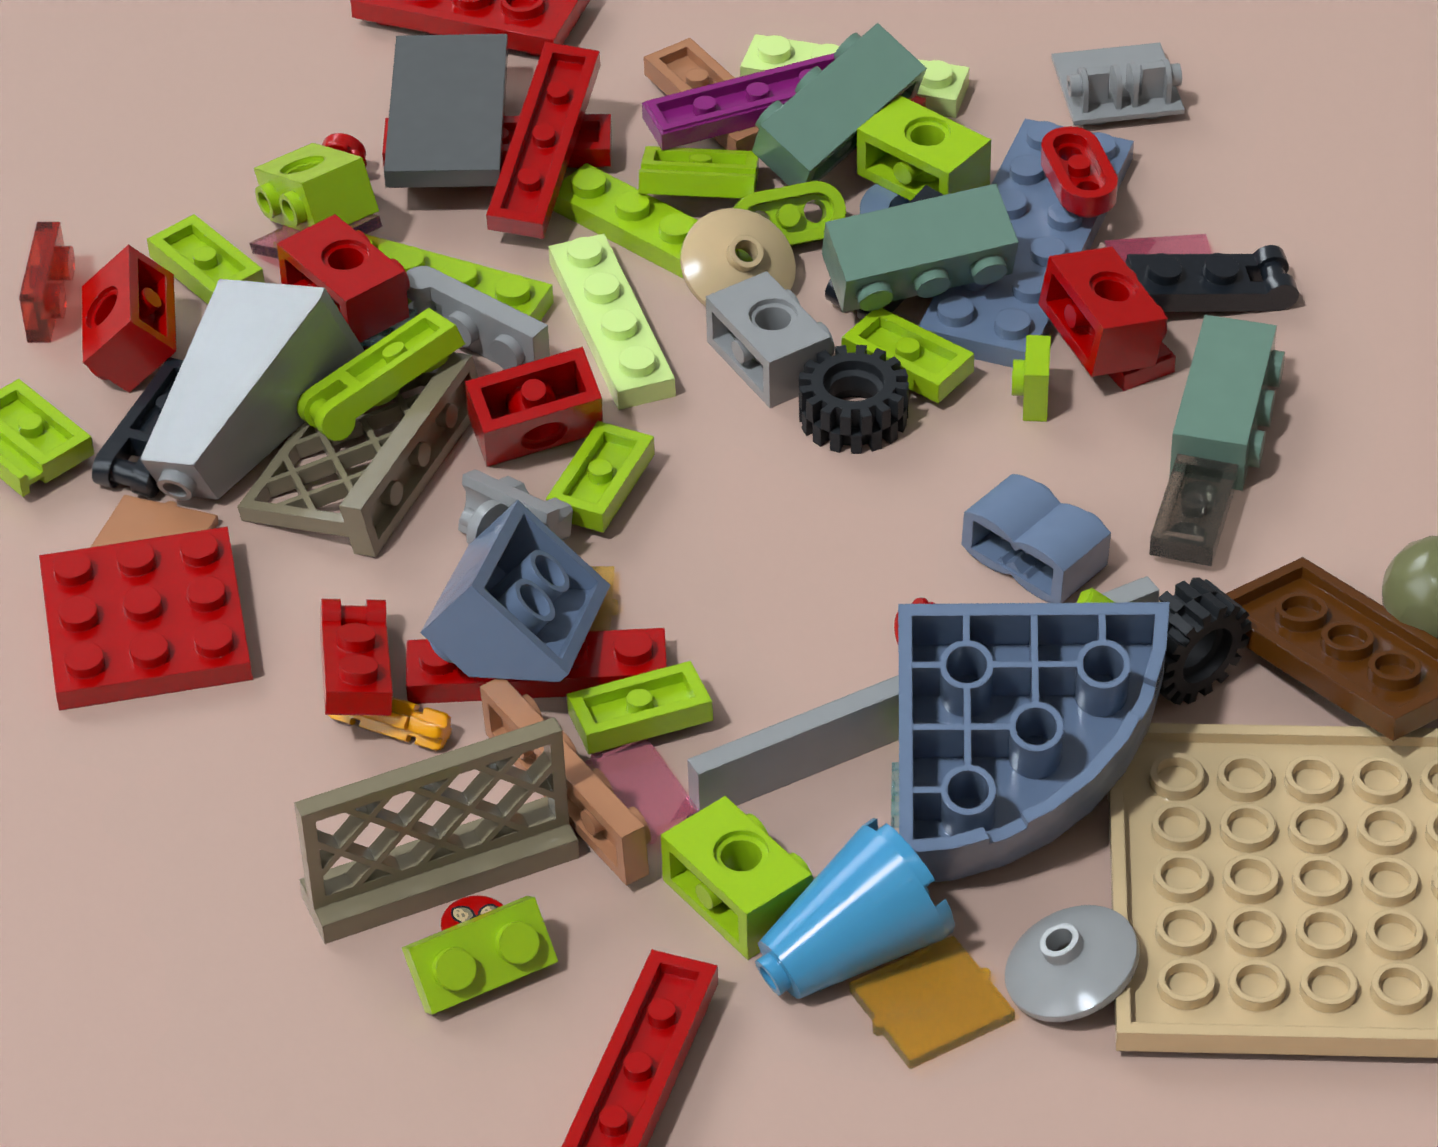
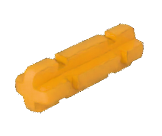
[328,697,452,751]

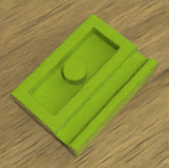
[638,146,759,199]
[0,379,95,497]

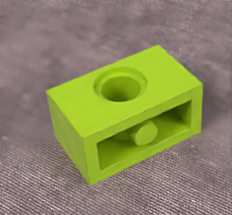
[857,95,991,201]
[254,143,379,231]
[661,796,813,960]

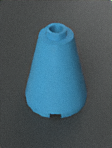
[755,818,955,999]

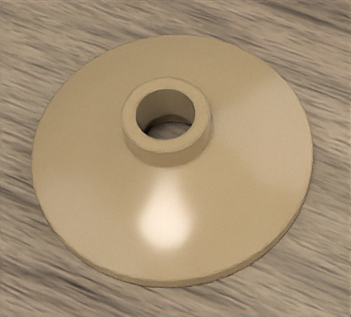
[680,208,796,307]

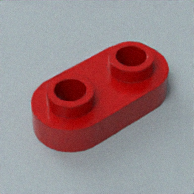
[1041,126,1118,218]

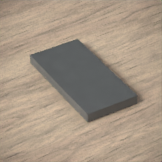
[384,34,508,188]

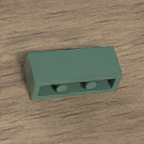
[752,23,927,186]
[822,183,1019,313]
[1169,315,1285,491]

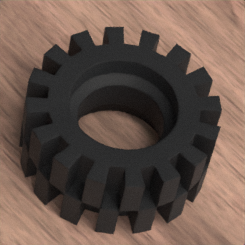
[799,345,909,454]
[1159,577,1252,705]

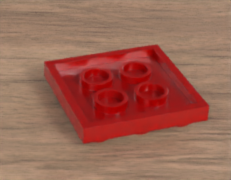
[39,526,253,711]

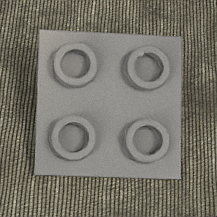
[1051,42,1185,126]

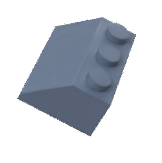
[420,500,610,682]

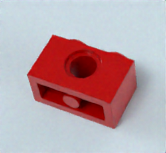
[277,214,410,343]
[82,244,177,393]
[1038,246,1168,377]
[465,346,603,467]

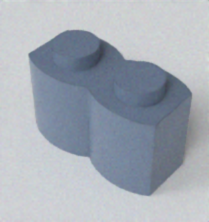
[961,474,1111,603]

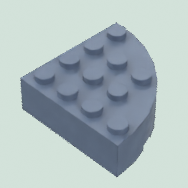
[898,602,1170,882]

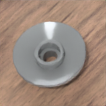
[1005,905,1140,1022]

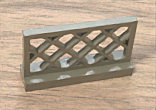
[237,352,478,557]
[294,717,579,944]

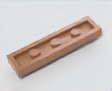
[480,678,651,886]

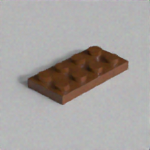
[1225,557,1438,741]

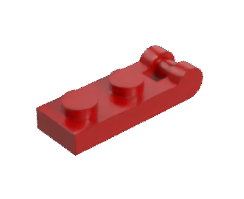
[320,599,393,716]

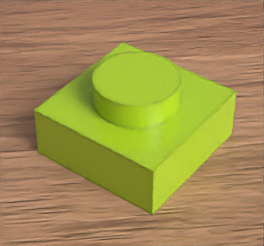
[1012,335,1051,422]

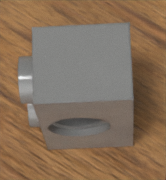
[706,271,835,408]

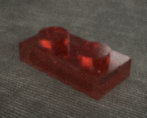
[19,222,75,343]

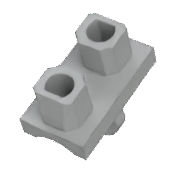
[458,469,573,545]

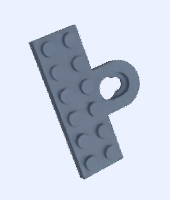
[860,118,1134,368]

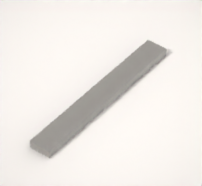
[687,576,1160,813]

